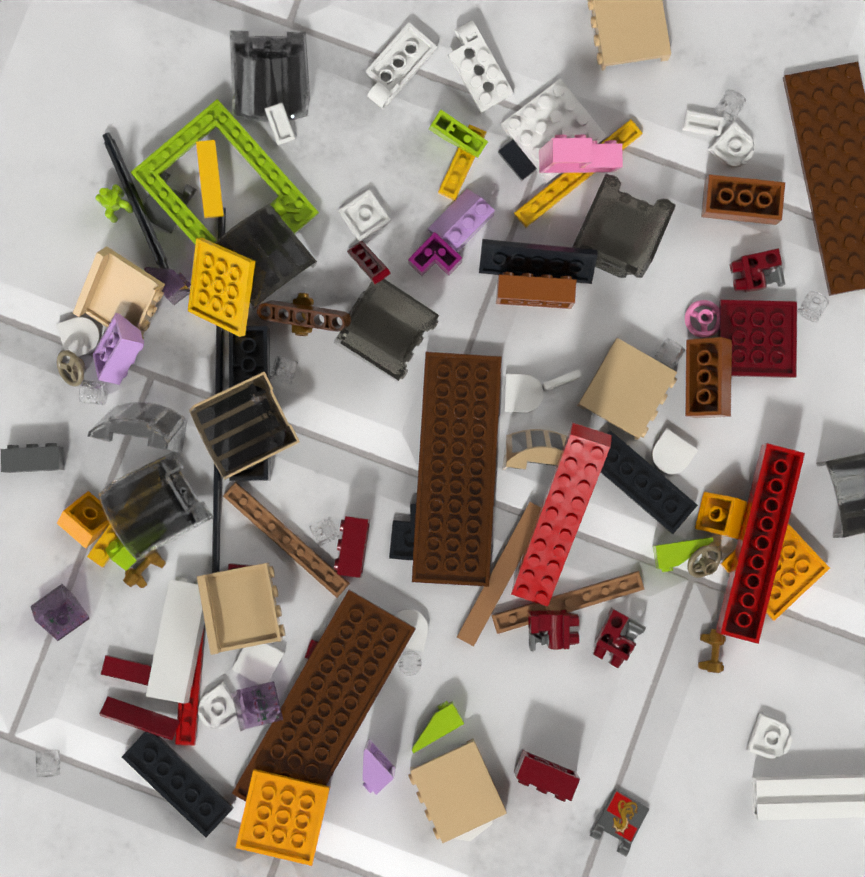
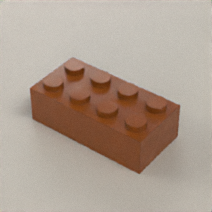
[701,174,785,225]
[496,272,576,309]
[685,337,732,418]

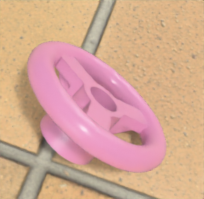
[685,300,720,338]

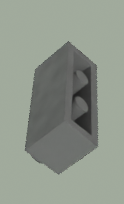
[0,443,64,473]

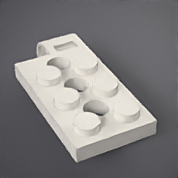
[448,20,514,113]
[366,23,437,109]

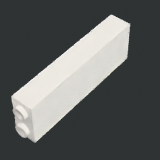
[146,577,205,703]
[752,774,865,820]

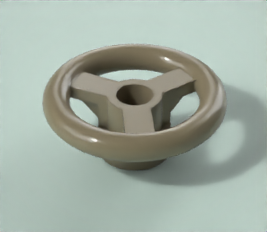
[57,350,85,387]
[687,545,721,578]

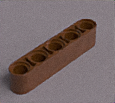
[257,300,351,332]

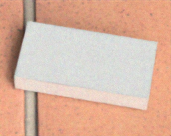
[265,103,296,146]
[682,110,724,137]
[542,369,582,391]

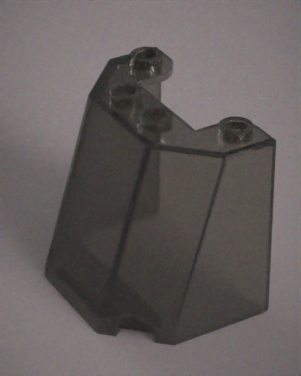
[572,173,676,278]
[334,279,439,381]

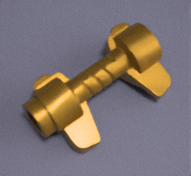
[292,293,314,336]
[123,548,166,588]
[698,629,726,673]

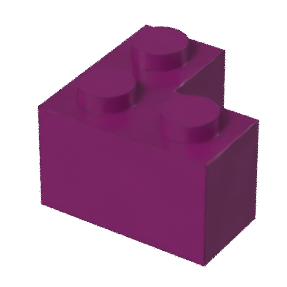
[408,232,462,276]

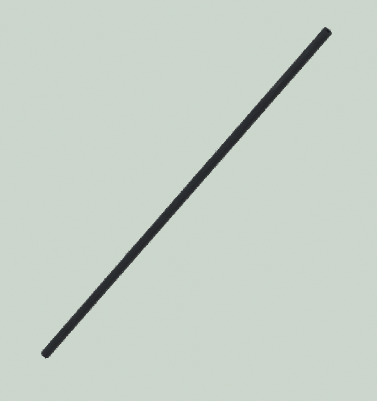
[212,207,226,573]

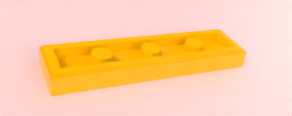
[438,124,486,201]
[196,140,224,218]

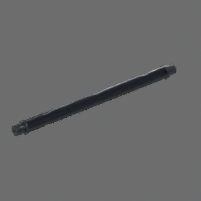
[102,133,169,272]

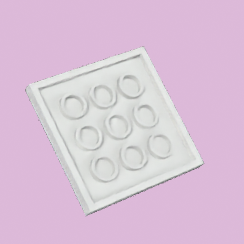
[501,78,607,184]

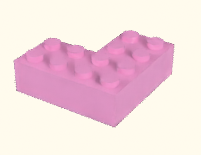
[539,134,623,173]

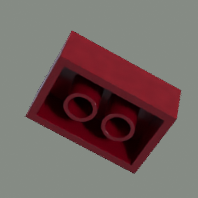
[334,516,370,578]
[514,750,580,802]

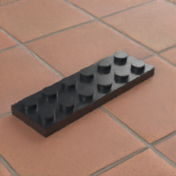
[479,239,597,284]
[600,430,698,534]
[122,731,234,838]

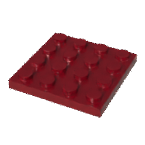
[719,299,797,378]

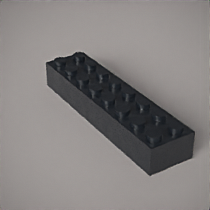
[229,326,271,481]

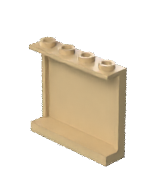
[587,0,671,71]
[73,247,165,340]
[577,338,677,440]
[197,563,286,655]
[408,738,507,843]

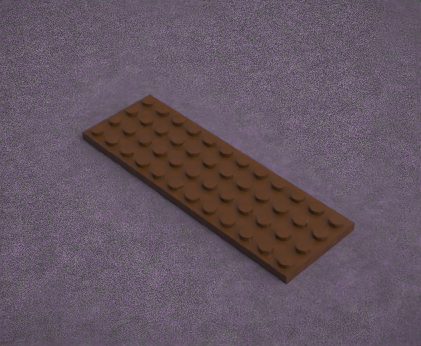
[783,62,865,296]
[412,352,502,587]
[232,589,416,802]

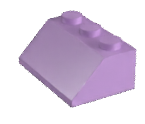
[428,189,495,253]
[93,313,144,385]
[363,739,396,795]

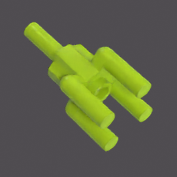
[95,184,134,223]

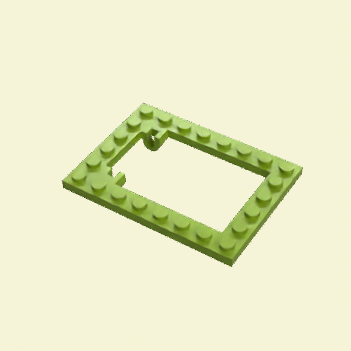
[131,99,319,269]

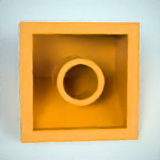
[57,491,116,548]
[695,492,747,539]

